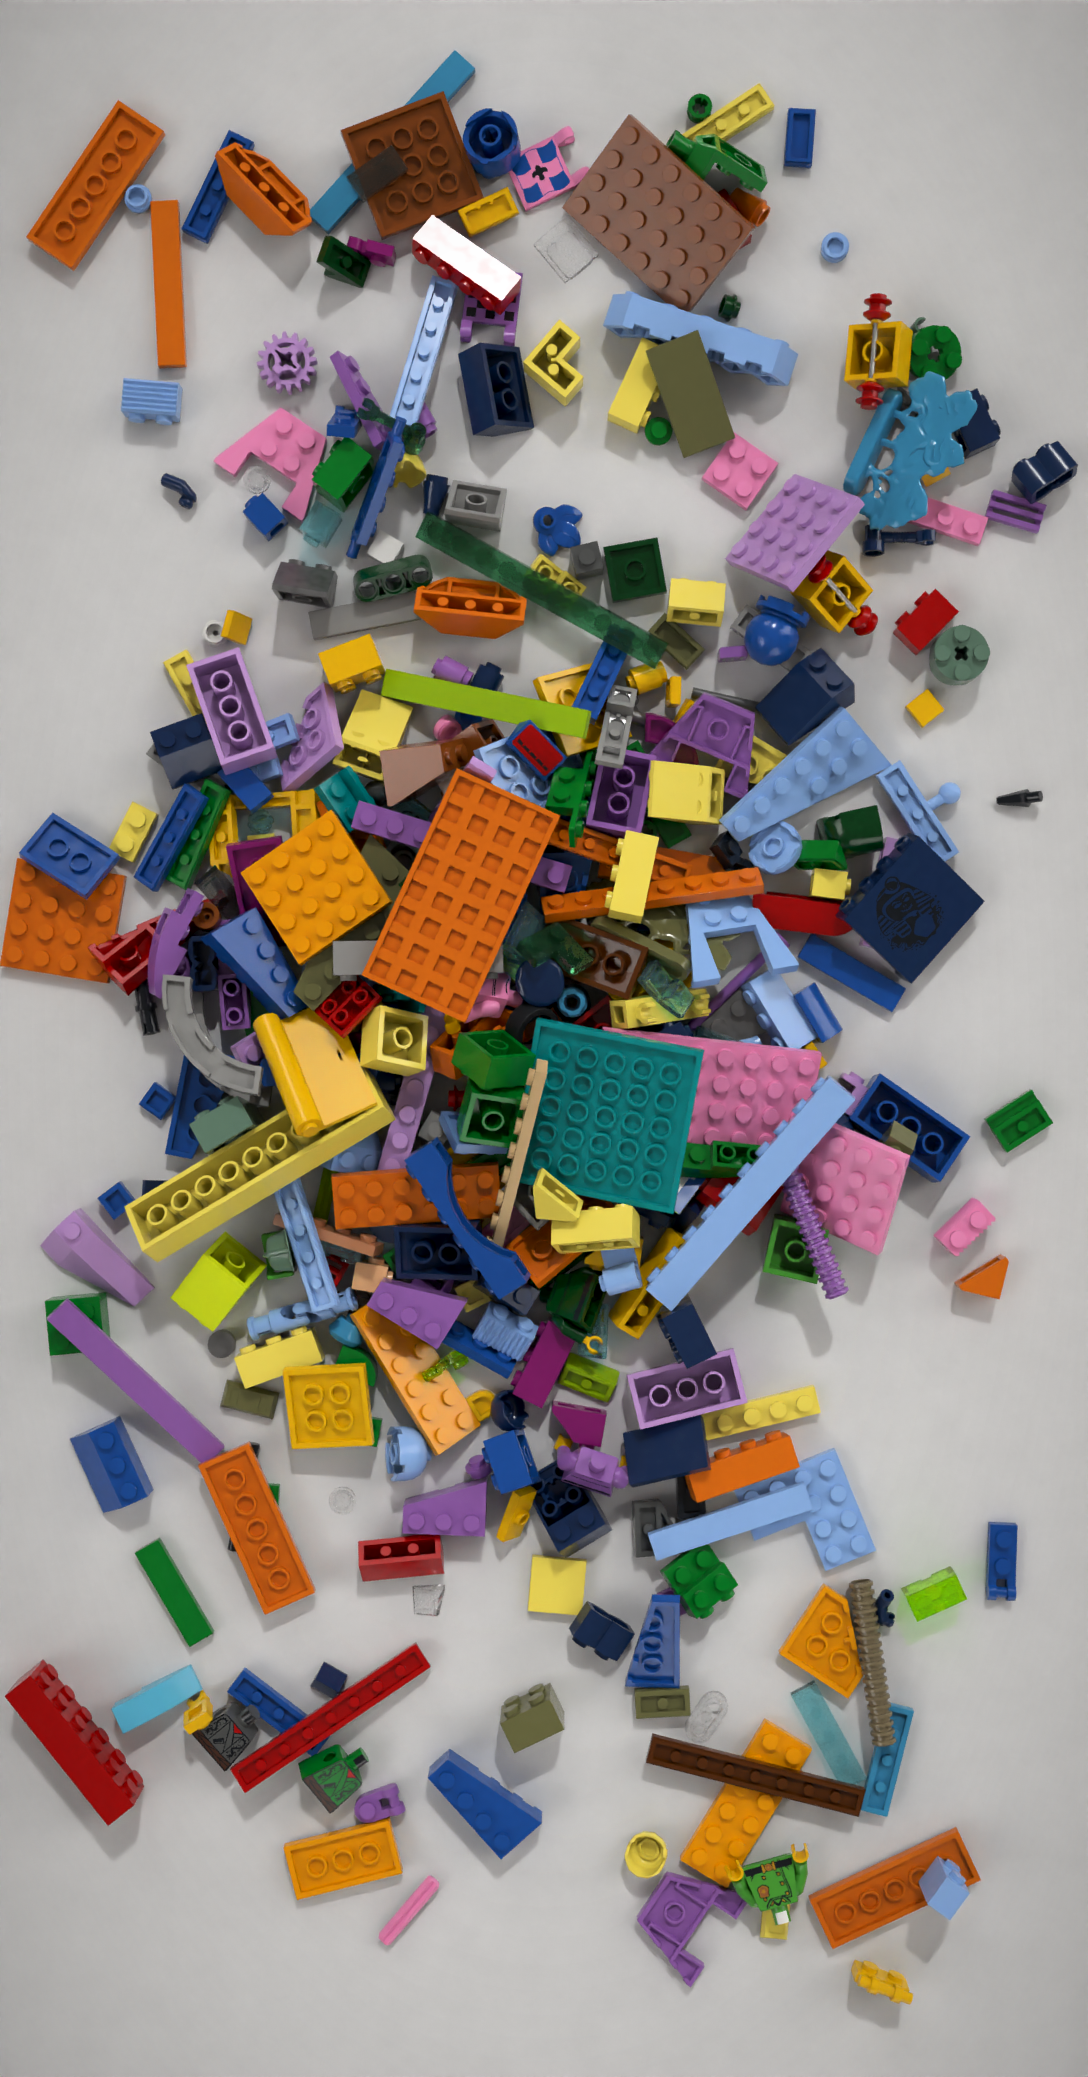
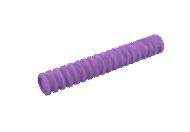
[782,1165,849,1299]

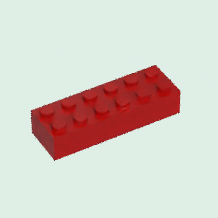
[5,1659,144,1826]

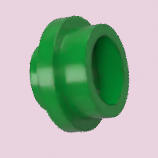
[645,417,672,446]

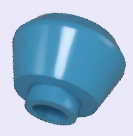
[329,1313,363,1348]

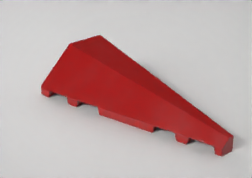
[87,889,229,996]

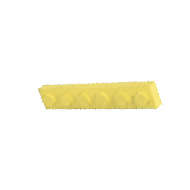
[701,1385,821,1441]

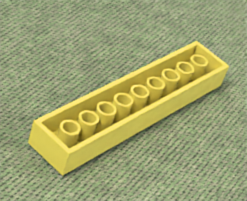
[124,1067,396,1263]

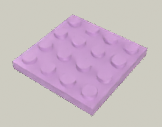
[725,474,865,592]

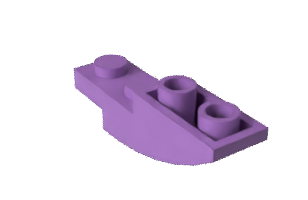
[148,888,204,999]
[218,919,251,1030]

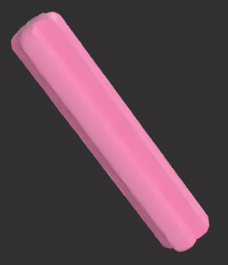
[379,1875,439,1946]

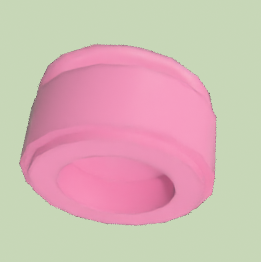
[433,714,462,741]

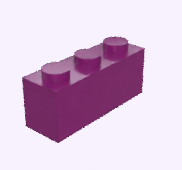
[510,1317,575,1408]

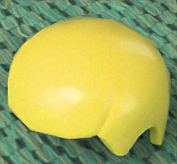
[393,451,427,488]
[624,1831,668,1879]

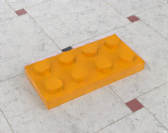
[283,1817,403,1900]

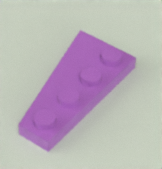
[330,351,406,451]

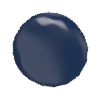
[515,956,564,1007]

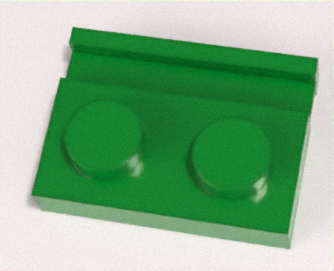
[984,1089,1053,1153]

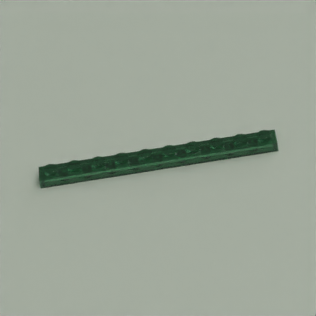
[415,512,669,669]

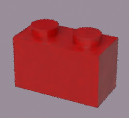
[893,589,959,655]

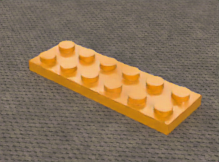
[349,1304,481,1456]
[680,1718,812,1888]

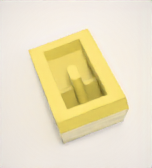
[533,1168,584,1222]

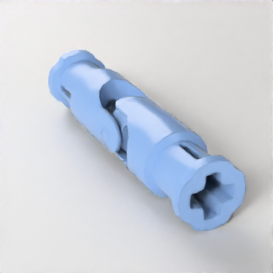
[247,1287,358,1340]

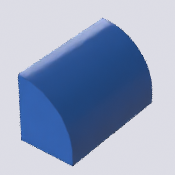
[793,982,843,1043]

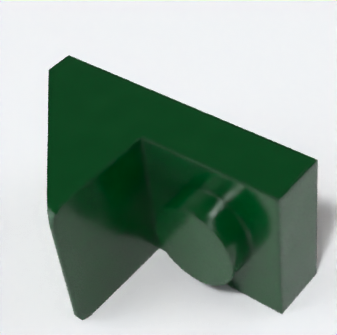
[316,236,371,288]

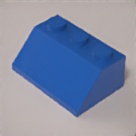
[70,1416,154,1513]

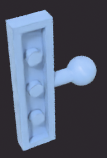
[876,760,961,861]

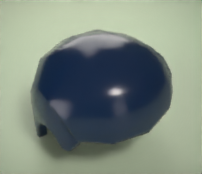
[490,1390,529,1431]

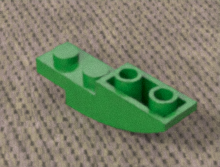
[681,1140,761,1178]

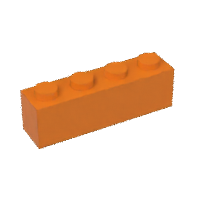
[685,1430,800,1503]

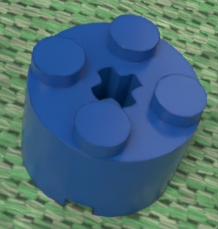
[463,108,521,179]

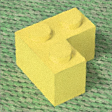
[523,319,583,407]

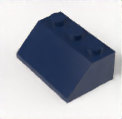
[458,342,534,437]

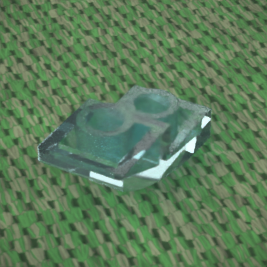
[637,960,695,1018]

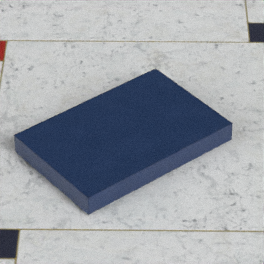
[623,1415,711,1488]

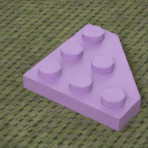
[280,682,344,792]

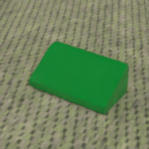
[794,840,848,870]

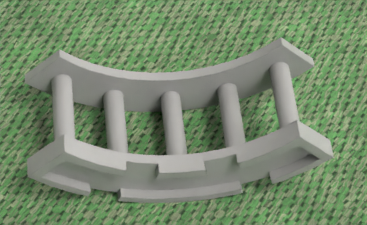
[162,974,273,1108]

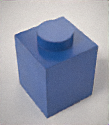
[242,493,288,542]

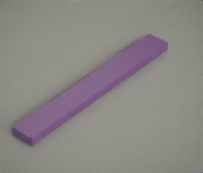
[47,1298,224,1463]

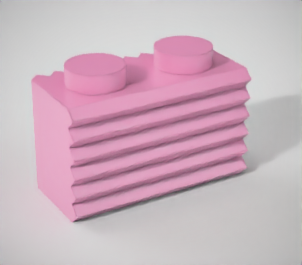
[933,1198,995,1256]

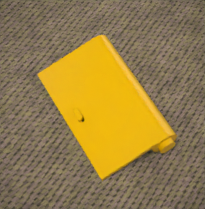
[253,1008,378,1137]

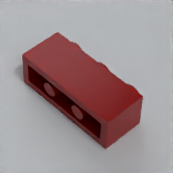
[358,1534,444,1582]

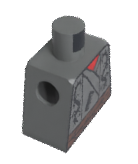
[192,1702,260,1772]

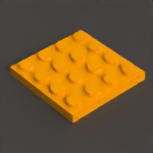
[241,810,393,965]

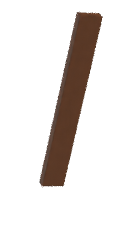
[646,1733,866,1817]

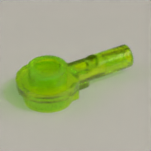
[422,1350,469,1382]

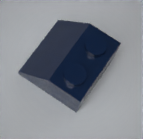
[150,713,222,790]

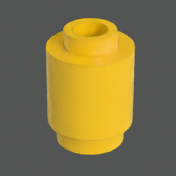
[625,661,668,695]

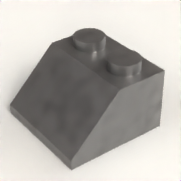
[272,559,338,608]

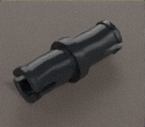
[134,979,160,1036]

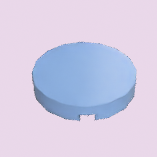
[748,821,802,875]

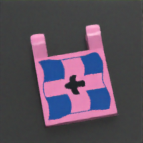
[509,126,589,211]

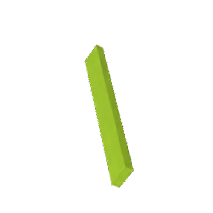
[380,669,592,739]

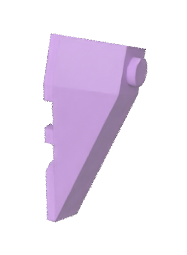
[40,1208,155,1306]

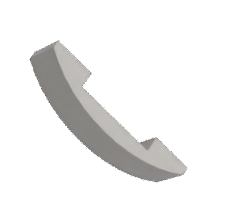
[595,685,638,769]

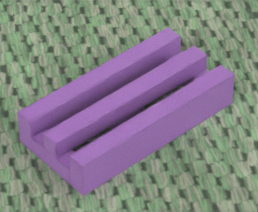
[985,490,1047,534]

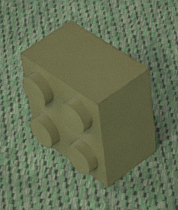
[500,1683,564,1753]

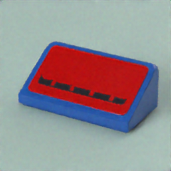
[505,720,567,781]

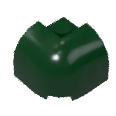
[816,805,883,859]

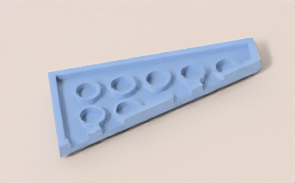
[719,706,891,842]

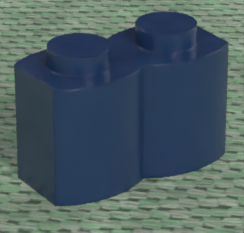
[1011,441,1078,504]
[188,935,219,992]
[569,1601,635,1661]

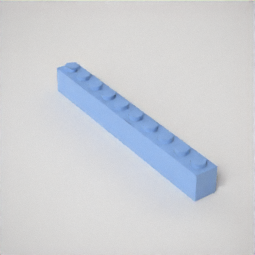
[646,1075,856,1311]

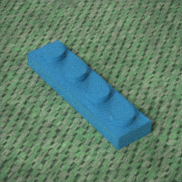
[861,1703,914,1817]

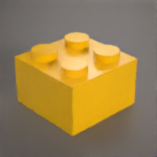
[318,633,385,694]

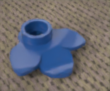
[533,504,583,557]

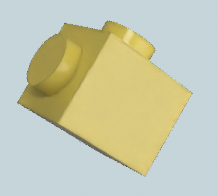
[808,868,851,901]

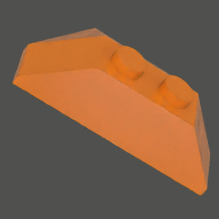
[215,142,312,236]
[414,577,527,639]

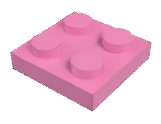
[701,432,778,510]

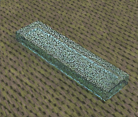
[791,1680,867,1785]

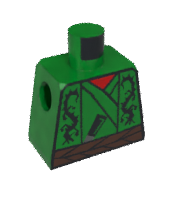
[298,1744,369,1814]

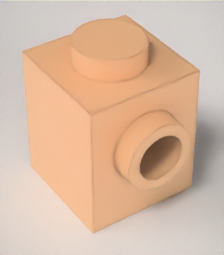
[351,1256,394,1293]

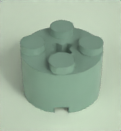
[929,625,990,685]

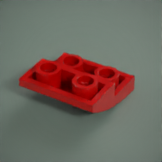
[314,976,383,1039]

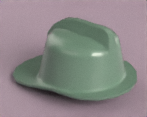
[262,1228,298,1272]

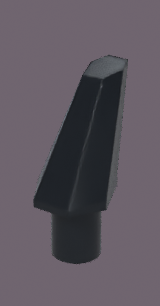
[996,789,1043,807]

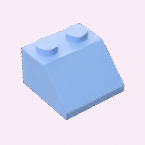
[319,1131,382,1173]

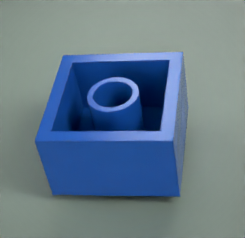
[482,1429,541,1495]

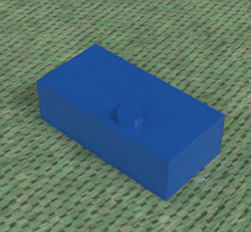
[846,1073,971,1183]

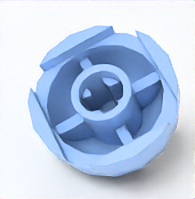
[385,1426,432,1481]

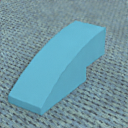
[111,1664,203,1734]

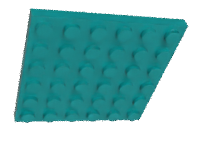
[519,1017,704,1214]

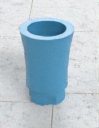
[553,984,591,1022]

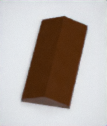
[529,920,649,1000]

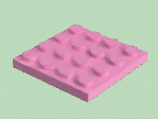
[780,1123,910,1255]

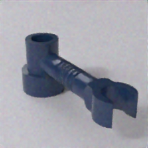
[862,525,936,557]

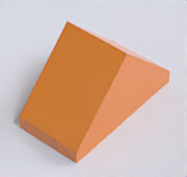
[954,1254,1009,1299]

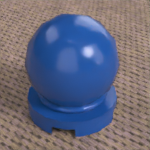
[744,595,811,666]

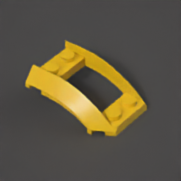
[209,789,321,878]

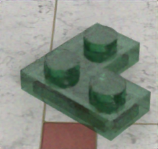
[516,922,594,977]

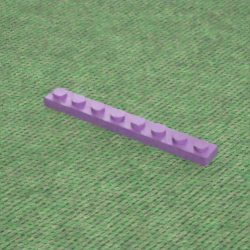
[351,800,572,894]

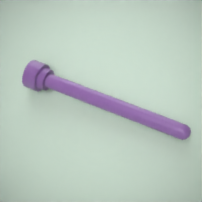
[688,930,790,1031]

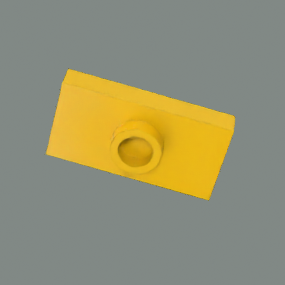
[458,186,519,238]
[496,1486,537,1542]

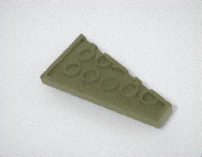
[293,834,409,1011]

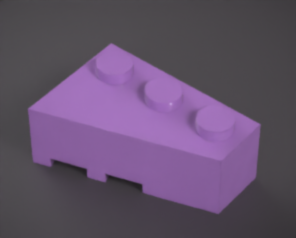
[367,1277,468,1349]
[402,1475,488,1537]

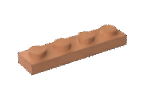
[273,1213,385,1257]

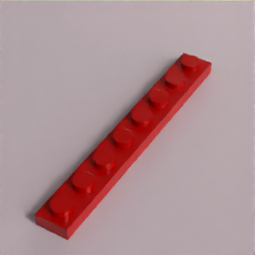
[230,1642,431,1793]

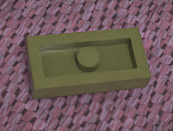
[634,1685,691,1719]

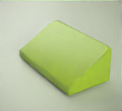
[557,1352,620,1403]

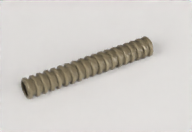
[849,1579,896,1747]

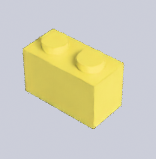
[666,578,726,627]

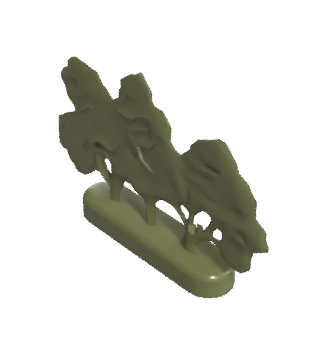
[586,878,741,981]

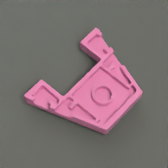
[214,407,327,523]

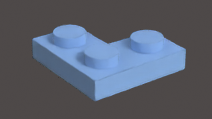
[250,713,300,783]

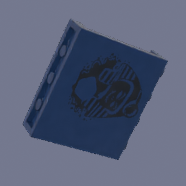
[835,833,985,984]

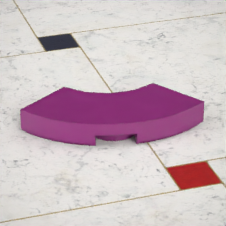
[645,713,699,765]

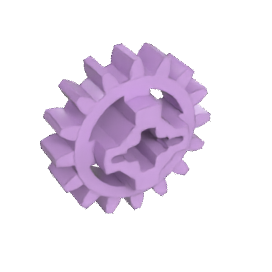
[257,331,318,395]

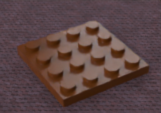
[341,91,484,240]

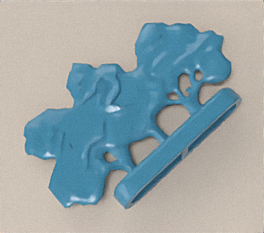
[843,371,978,530]

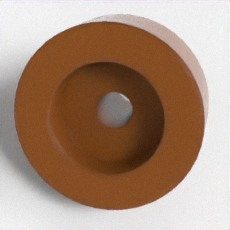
[192,902,222,932]

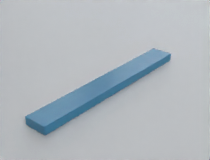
[310,50,475,235]

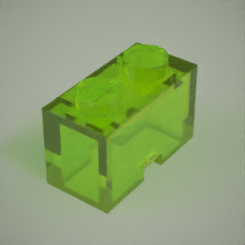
[901,1566,967,1622]

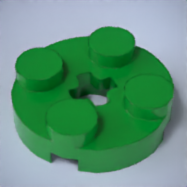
[909,325,962,380]

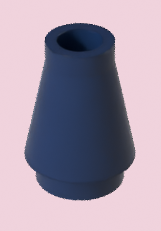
[423,474,450,517]

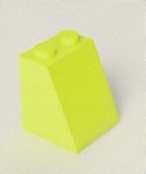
[170,1231,267,1332]

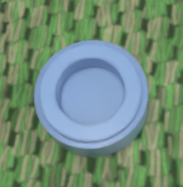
[821,232,849,263]

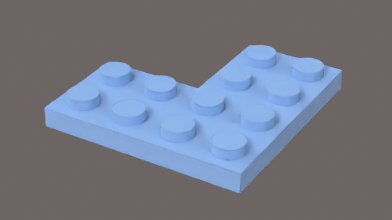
[734,1448,876,1571]

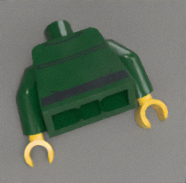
[539,1266,607,1355]

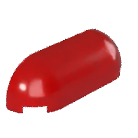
[752,891,852,936]

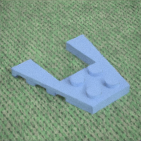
[686,895,799,988]

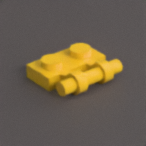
[851,1960,913,2005]

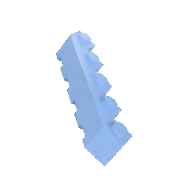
[603,291,798,386]

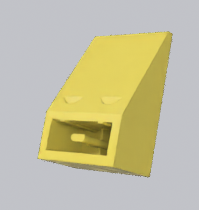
[332,689,414,782]
[647,760,725,825]

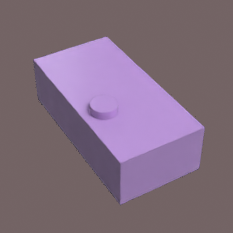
[186,647,278,775]
[627,1348,748,1430]

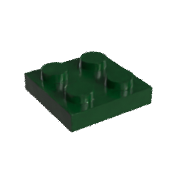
[603,537,667,603]

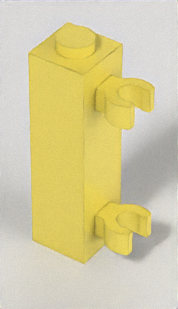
[610,988,711,1029]

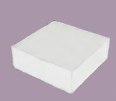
[367,530,405,564]

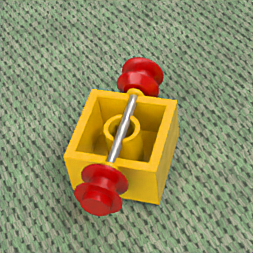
[844,293,913,410]
[790,550,878,636]

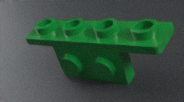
[546,751,598,848]

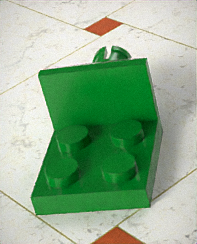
[666,130,768,192]

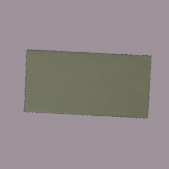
[646,330,735,458]

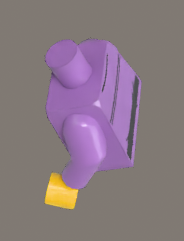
[553,1433,629,1497]

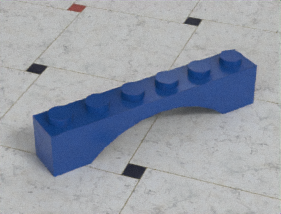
[404,1137,531,1300]

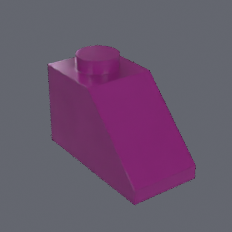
[552,1400,607,1450]

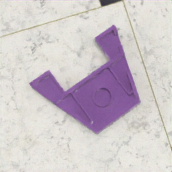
[649,692,755,799]
[637,1871,747,1987]

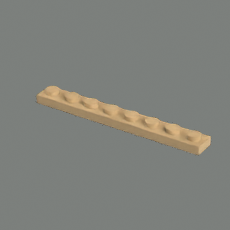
[487,1059,548,1247]

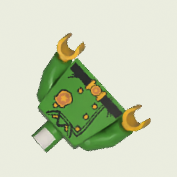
[724,1843,809,1925]

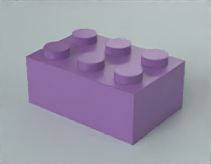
[586,750,657,839]

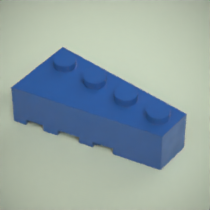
[200,907,307,1020]
[428,1749,542,1859]

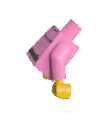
[444,971,523,1034]

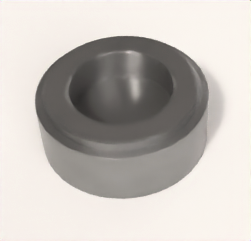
[208,1330,236,1358]

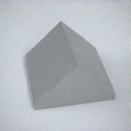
[444,480,507,532]

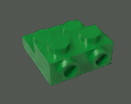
[660,1544,738,1619]

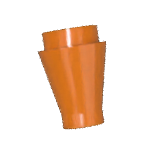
[730,187,770,227]

